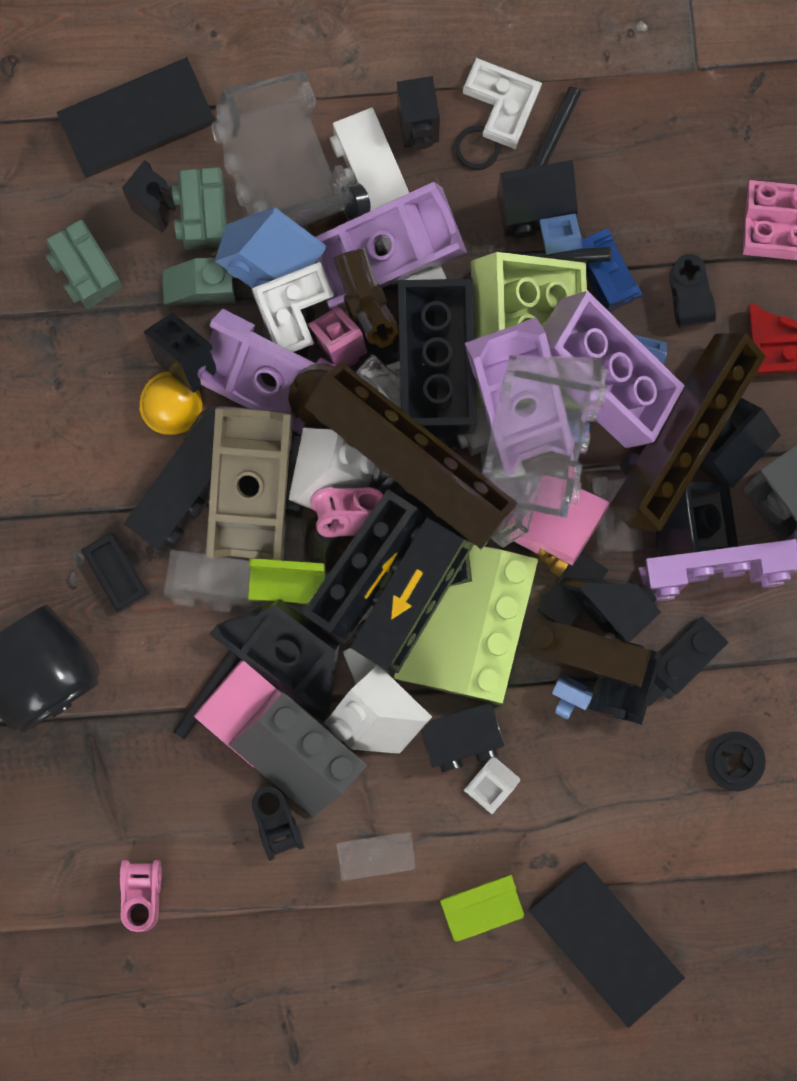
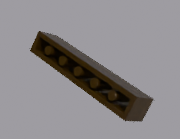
[609,333,766,531]
[304,361,519,549]

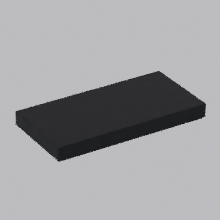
[57,57,216,179]
[528,861,685,1028]

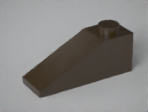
[524,617,652,687]

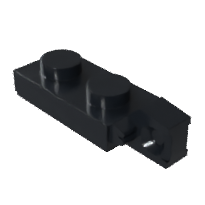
[647,616,729,707]

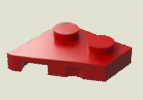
[747,304,797,375]

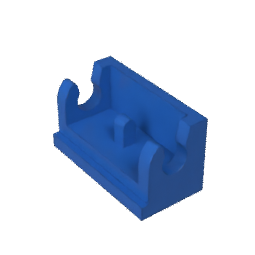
[582,229,643,312]

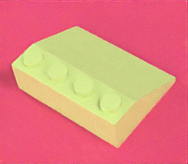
[471,252,587,409]
[394,545,538,706]

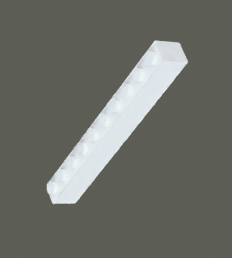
[329,107,493,456]

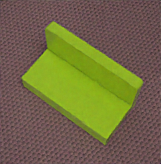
[248,558,326,605]
[439,874,524,942]

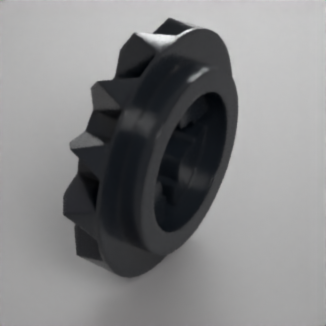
[705,731,766,791]

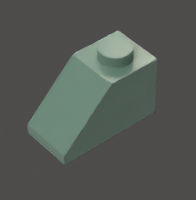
[163,257,236,307]

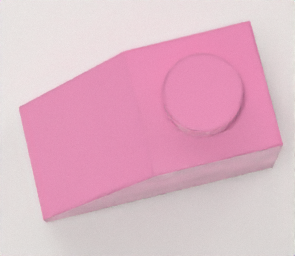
[307,306,367,367]

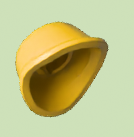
[139,372,203,435]

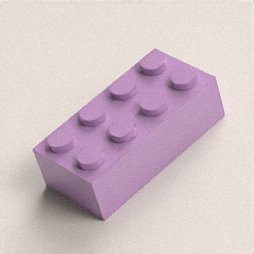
[543,291,685,448]

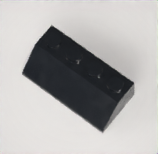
[398,279,477,435]

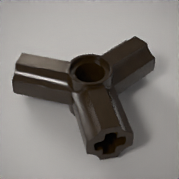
[333,247,399,348]

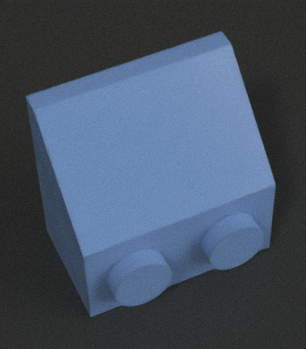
[215,207,326,288]

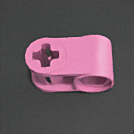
[310,487,383,537]
[120,860,162,932]

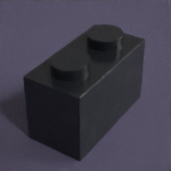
[397,76,440,149]
[421,702,505,773]

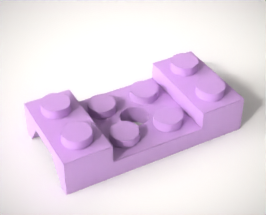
[315,182,467,310]
[197,309,336,435]
[465,317,575,477]
[638,539,797,602]

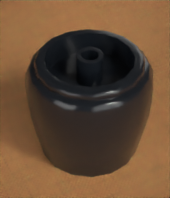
[0,604,100,733]

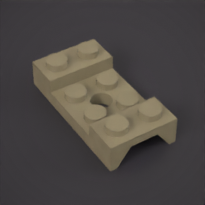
[206,406,294,561]

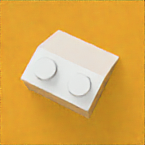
[289,428,375,510]
[324,665,432,754]

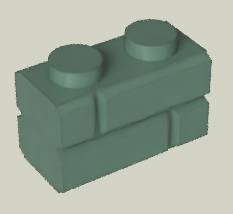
[172,167,227,250]
[45,220,123,309]

